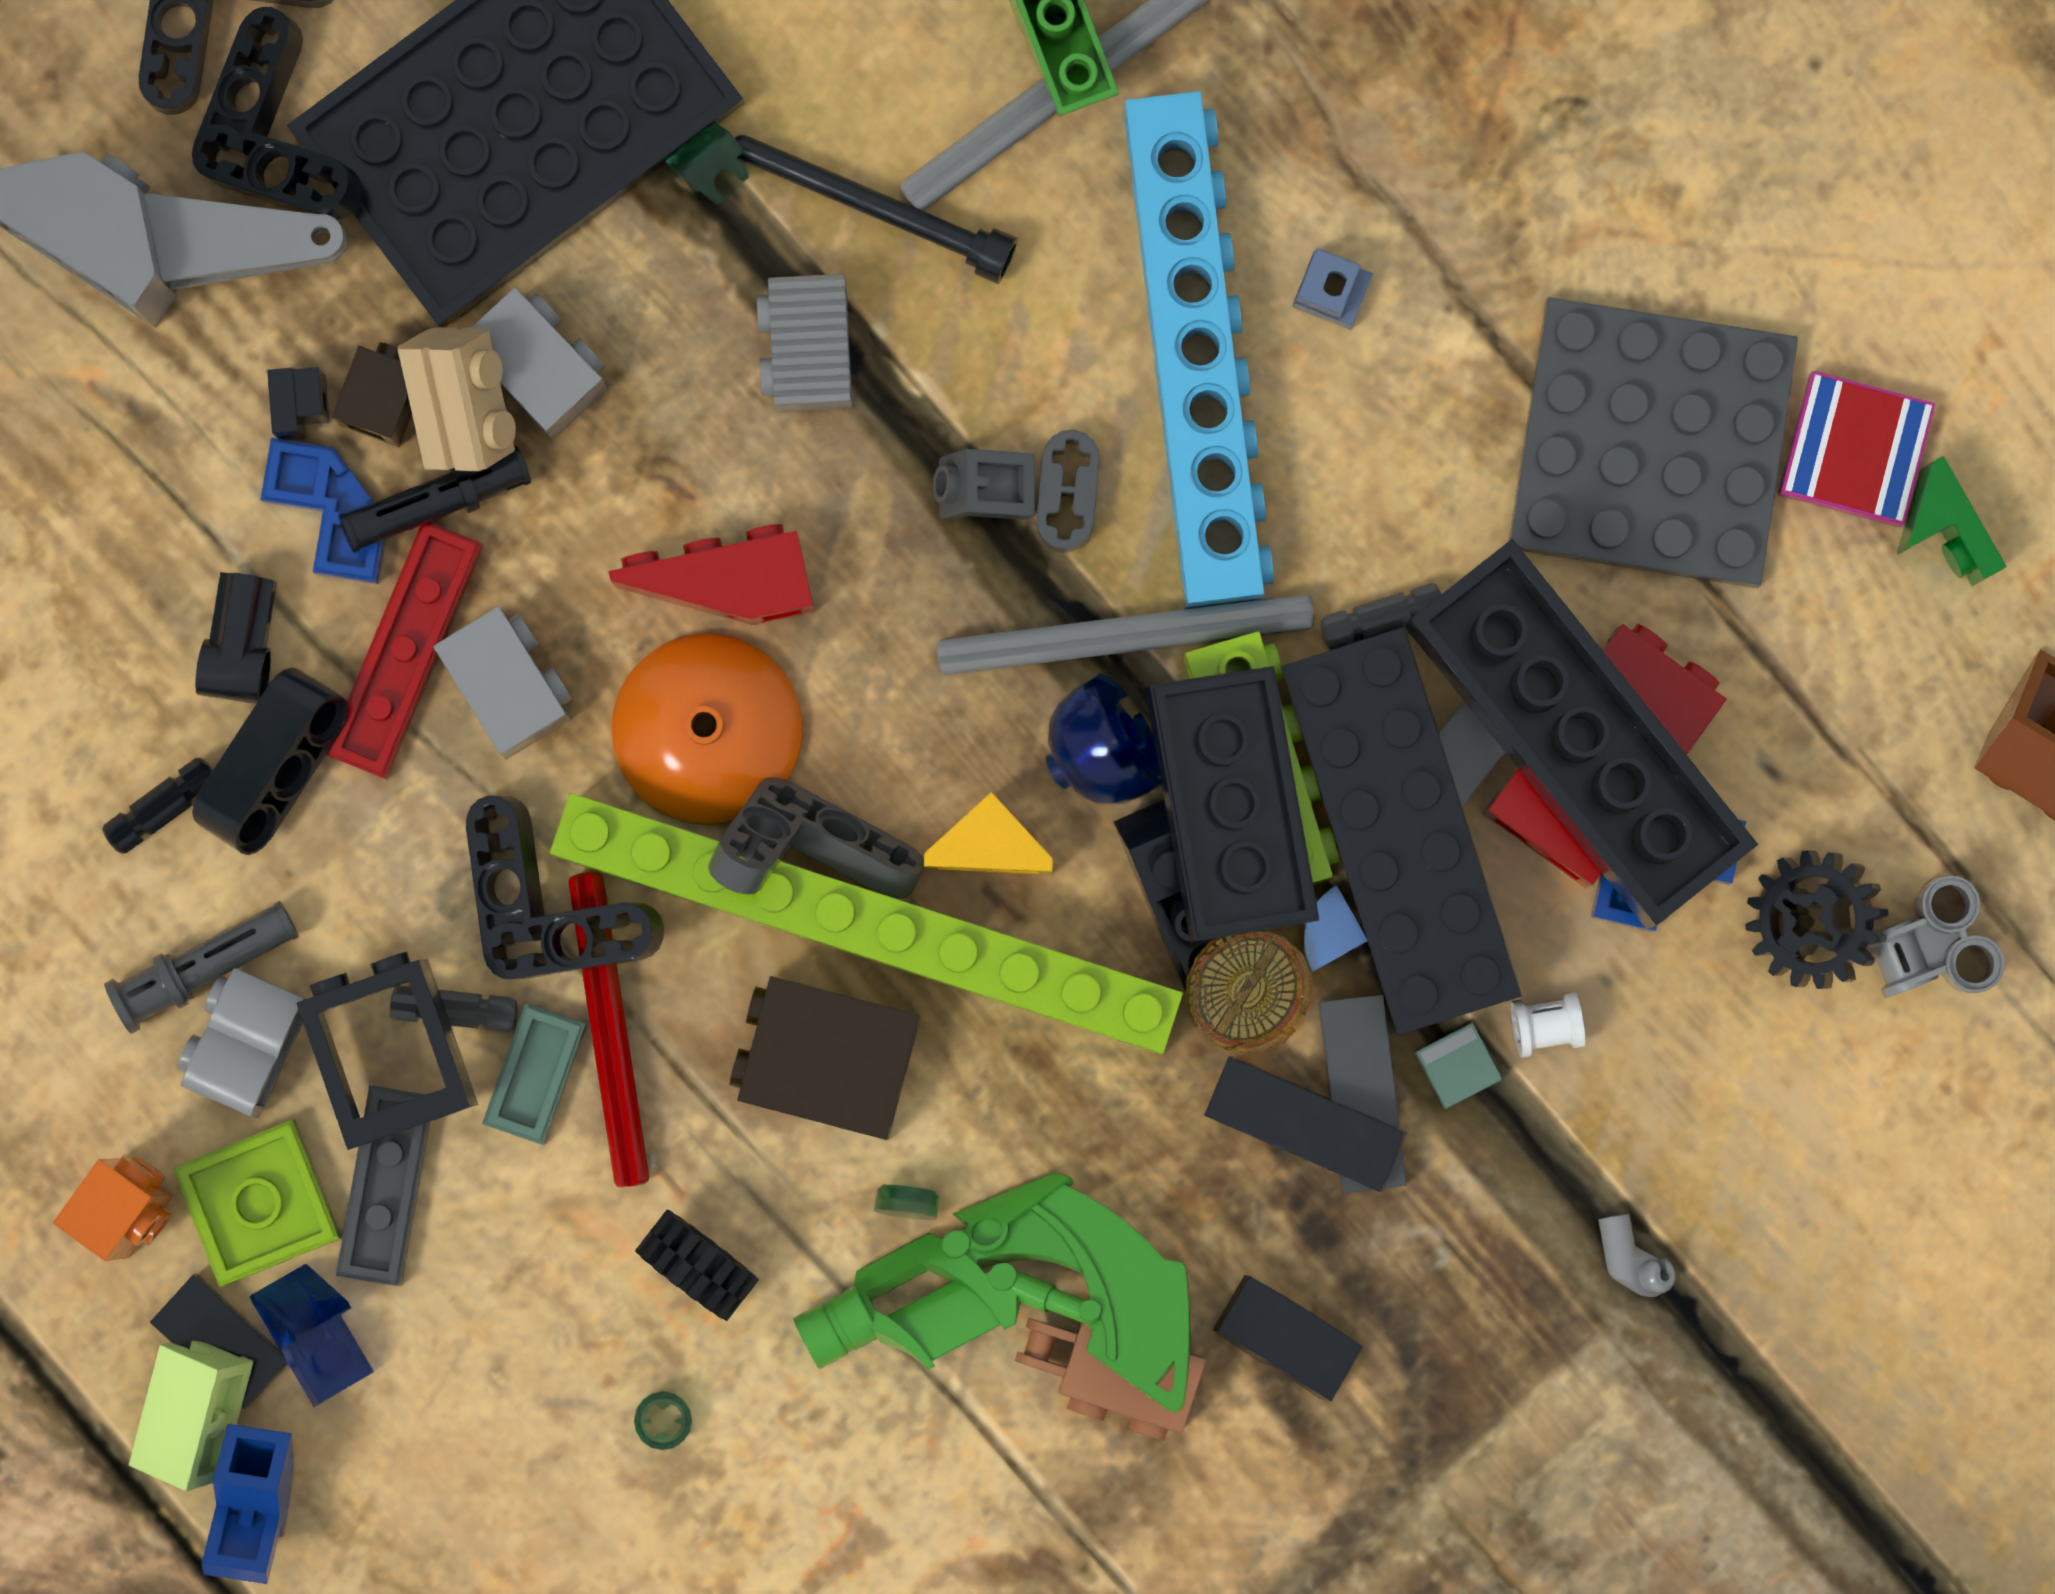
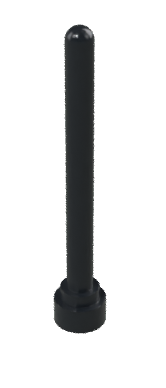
[730,135,1018,284]

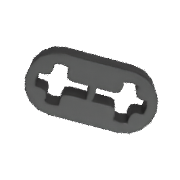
[1037,430,1100,553]

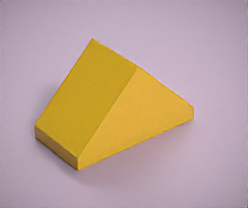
[924,792,1053,875]

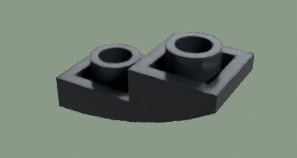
[1213,1275,1363,1402]

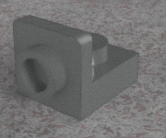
[933,449,1035,520]

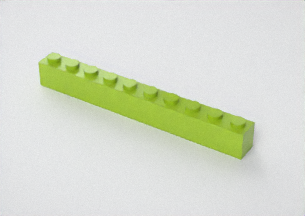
[549,793,1183,1055]

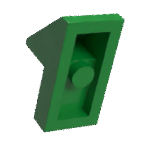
[1897,456,2007,586]

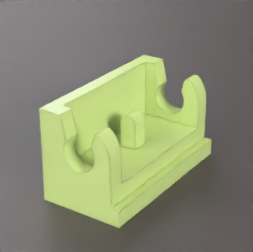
[129,1340,254,1491]

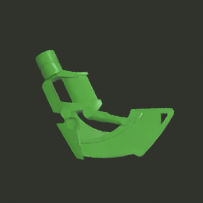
[793,1172,1191,1413]

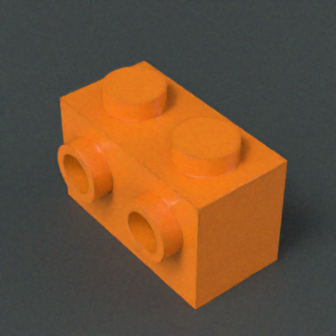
[53,1155,174,1261]

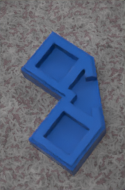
[260,438,386,584]

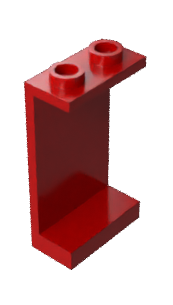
[1483,624,1727,889]

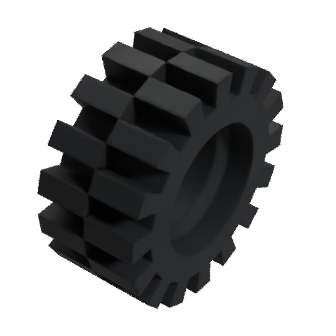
[635,1209,759,1321]

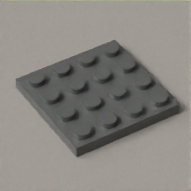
[1508,297,1798,588]

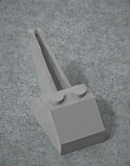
[0,151,347,328]

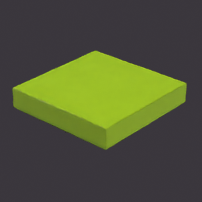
[173,1120,342,1287]

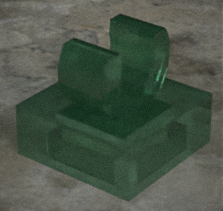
[665,122,749,204]

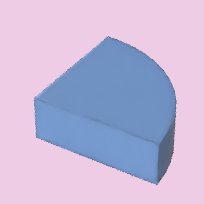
[1303,885,1368,973]

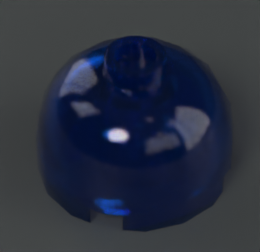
[1046,673,1162,805]

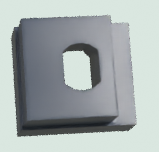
[1292,248,1373,330]

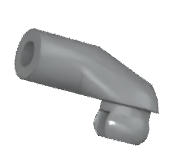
[1598,1214,1676,1297]

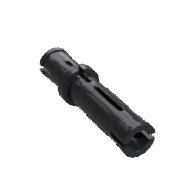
[338,445,531,553]

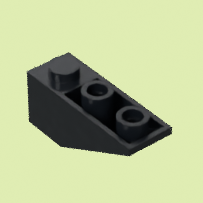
[1113,799,1251,1001]

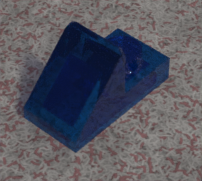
[249,1264,374,1408]

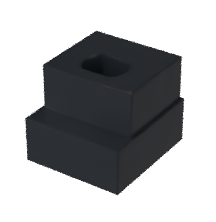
[267,367,329,440]

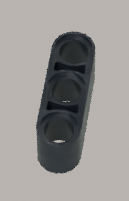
[192,667,349,855]

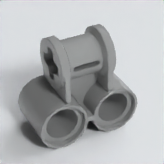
[1867,875,2005,998]

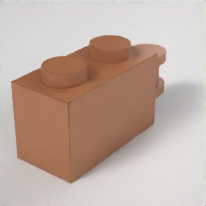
[1015,1318,1206,1441]

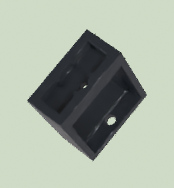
[297,952,479,1150]

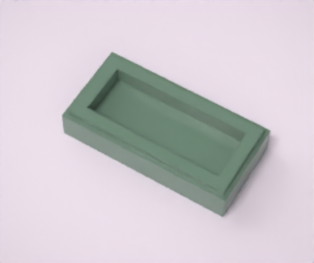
[482,1003,587,1145]

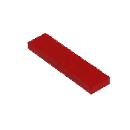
[326,522,484,780]

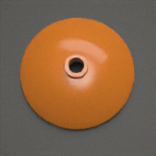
[612,634,803,825]

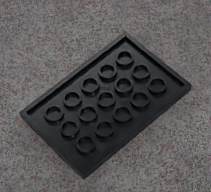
[287,0,745,327]

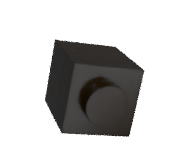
[332,342,412,447]

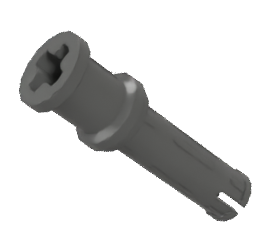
[104,901,299,1034]

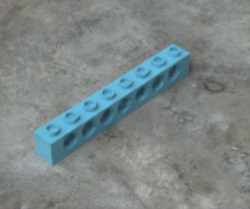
[1124,91,1274,609]

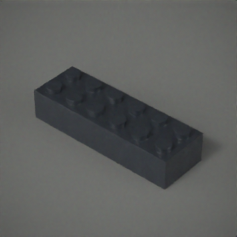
[1405,538,1759,929]
[1281,627,1523,1035]

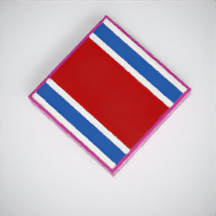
[1778,371,1936,528]

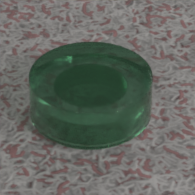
[874,1185,940,1220]

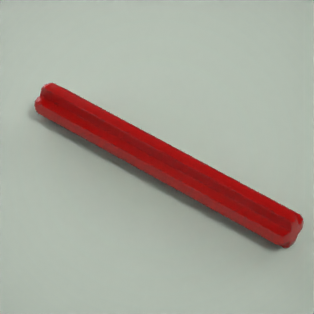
[568,872,649,1188]

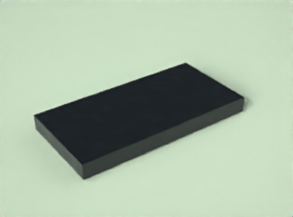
[1145,666,1319,943]

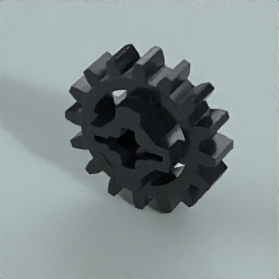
[1745,850,1889,989]

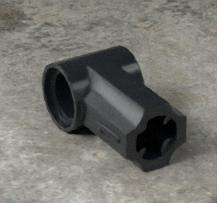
[195,572,277,704]

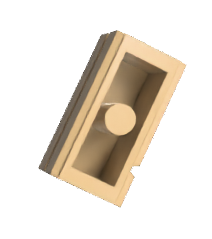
[398,327,516,471]

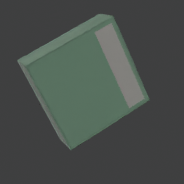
[1414,1023,1502,1109]

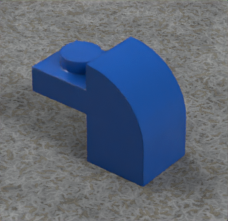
[202,1424,294,1584]

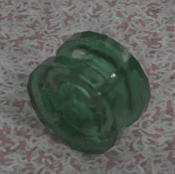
[634,1391,692,1450]

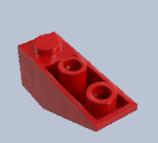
[608,524,815,625]

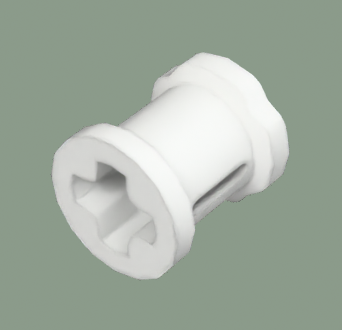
[1510,992,1585,1058]

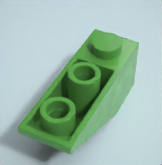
[1009,0,1119,117]

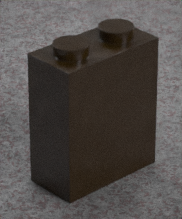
[729,976,921,1140]

